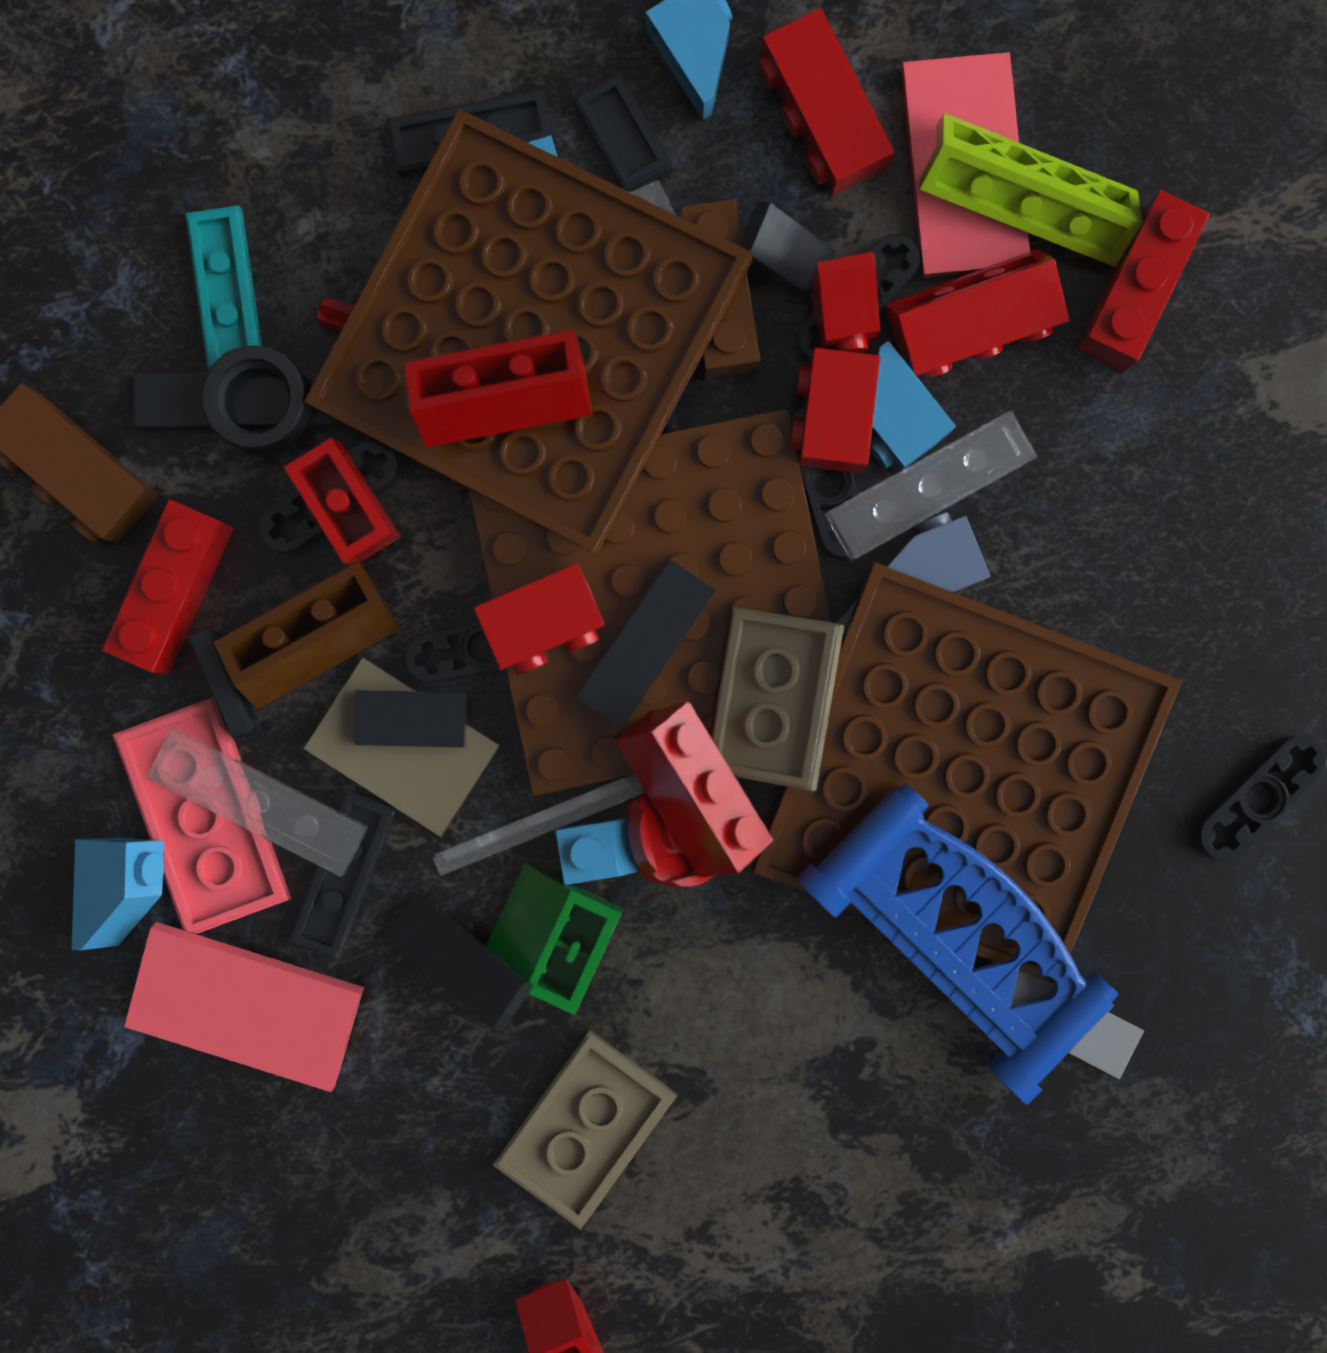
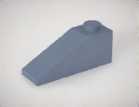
[836,512,991,634]

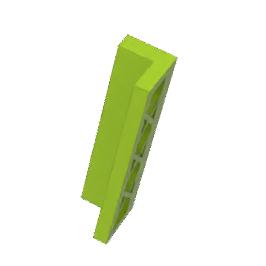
[920,112,1143,267]

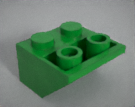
[486,862,623,1015]

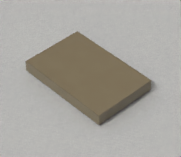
[711,607,844,791]
[304,658,500,836]
[493,1030,677,1230]

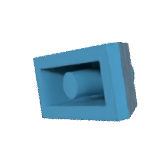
[646,0,733,120]
[870,341,956,474]
[556,816,639,885]
[72,837,164,950]

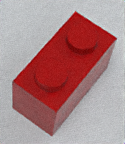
[790,348,881,474]
[284,437,401,565]
[474,563,605,675]

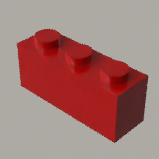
[757,8,895,196]
[1075,190,1210,373]
[885,250,1069,378]
[405,329,592,447]
[102,499,234,675]
[614,701,774,878]

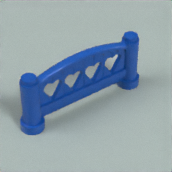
[795,783,1119,1106]

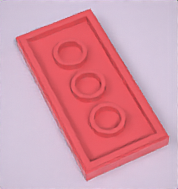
[901,52,1030,279]
[112,697,292,934]
[124,922,364,1092]

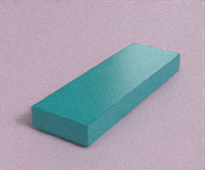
[185,205,262,371]

